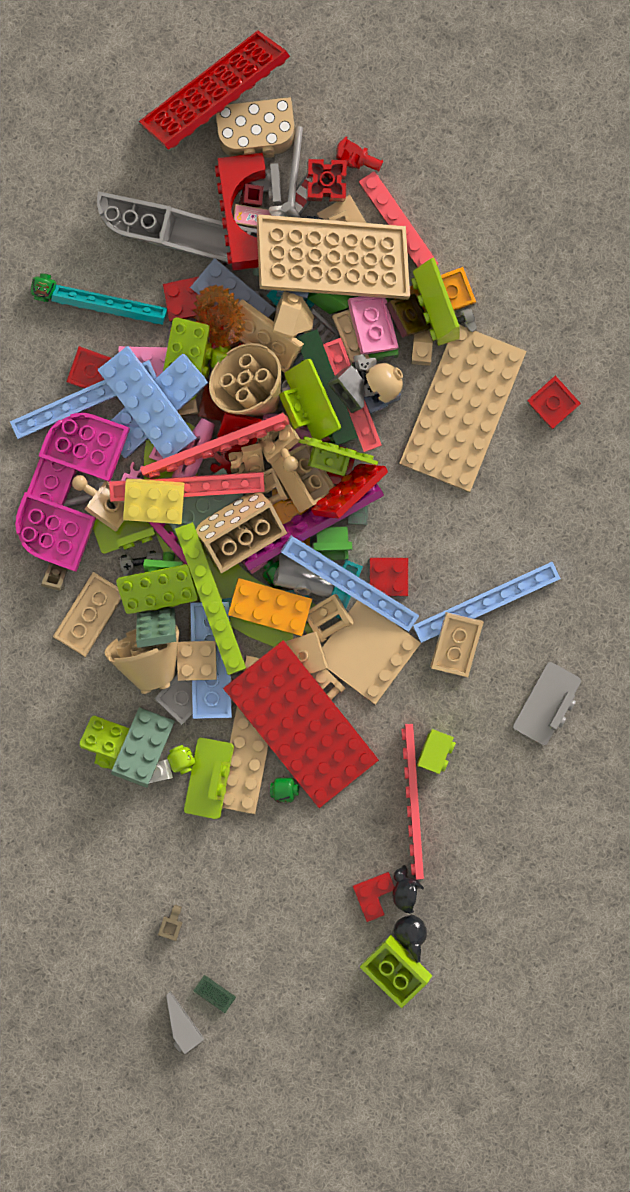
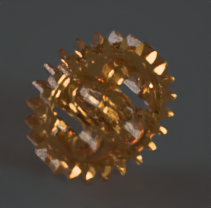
[193,285,246,348]

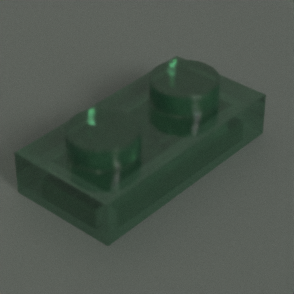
[194,975,236,1013]

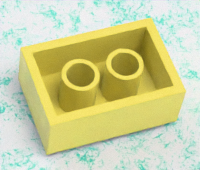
[123,478,185,524]

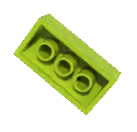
[411,258,460,346]

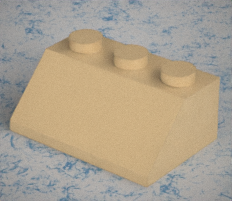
[271,444,335,513]

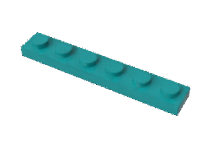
[52,285,167,325]

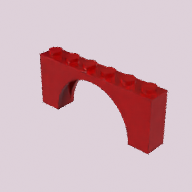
[215,152,266,270]

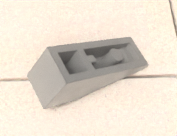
[166,991,205,1054]

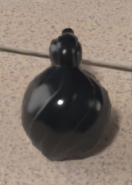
[392,865,424,914]
[394,914,427,963]

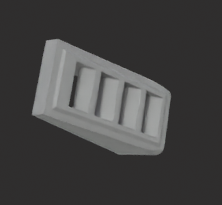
[310,309,339,344]

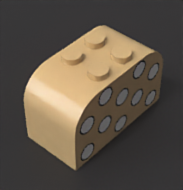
[216,97,295,158]
[196,492,287,573]

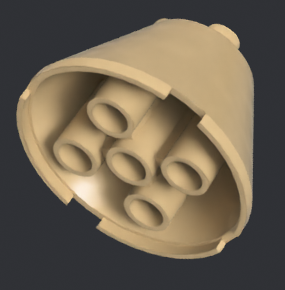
[209,343,281,416]
[105,625,179,694]

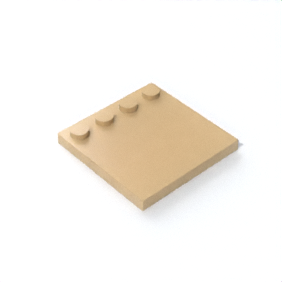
[322,600,421,705]

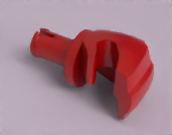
[336,137,383,172]

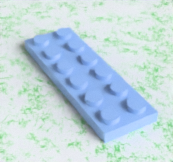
[98,346,197,459]
[110,354,209,459]
[190,602,232,719]

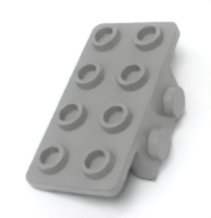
[513,662,581,745]

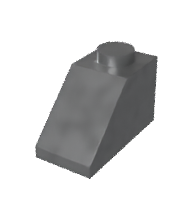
[328,365,364,413]

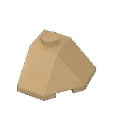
[272,291,314,339]

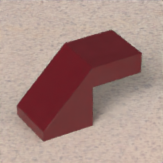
[238,184,264,228]

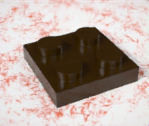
[385,293,431,338]

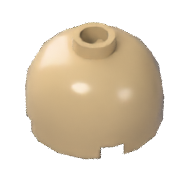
[366,363,403,403]

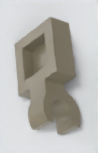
[158,905,183,941]

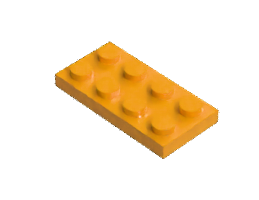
[227,578,312,636]

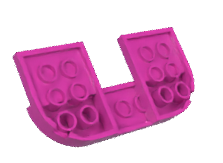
[15,413,130,572]

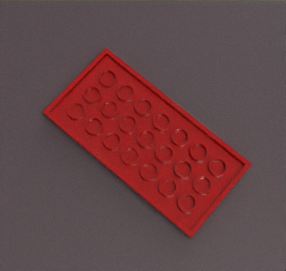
[139,30,290,150]
[223,640,379,808]

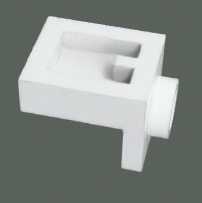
[150,759,173,783]

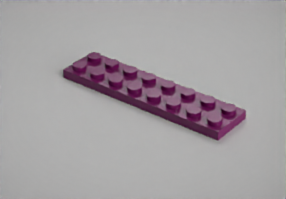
[243,483,384,571]

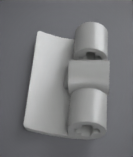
[273,553,333,598]

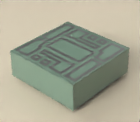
[348,506,368,525]

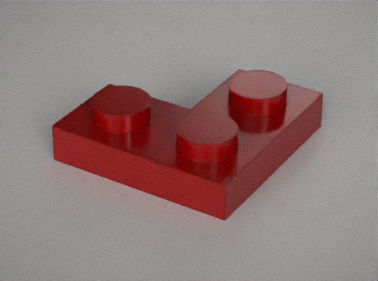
[353,872,395,922]

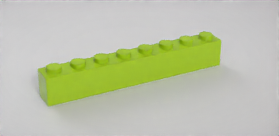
[175,522,247,675]

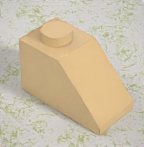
[411,328,433,366]

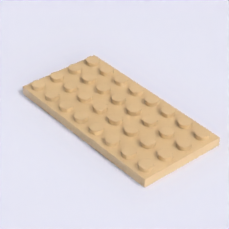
[257,214,410,300]
[399,325,526,492]

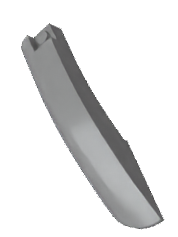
[97,191,259,269]

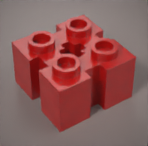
[306,159,347,202]

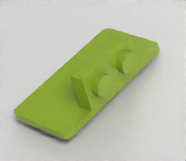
[163,318,213,400]
[279,359,341,440]
[298,436,378,476]
[93,518,172,554]
[116,564,198,614]
[79,716,130,770]
[184,738,234,819]

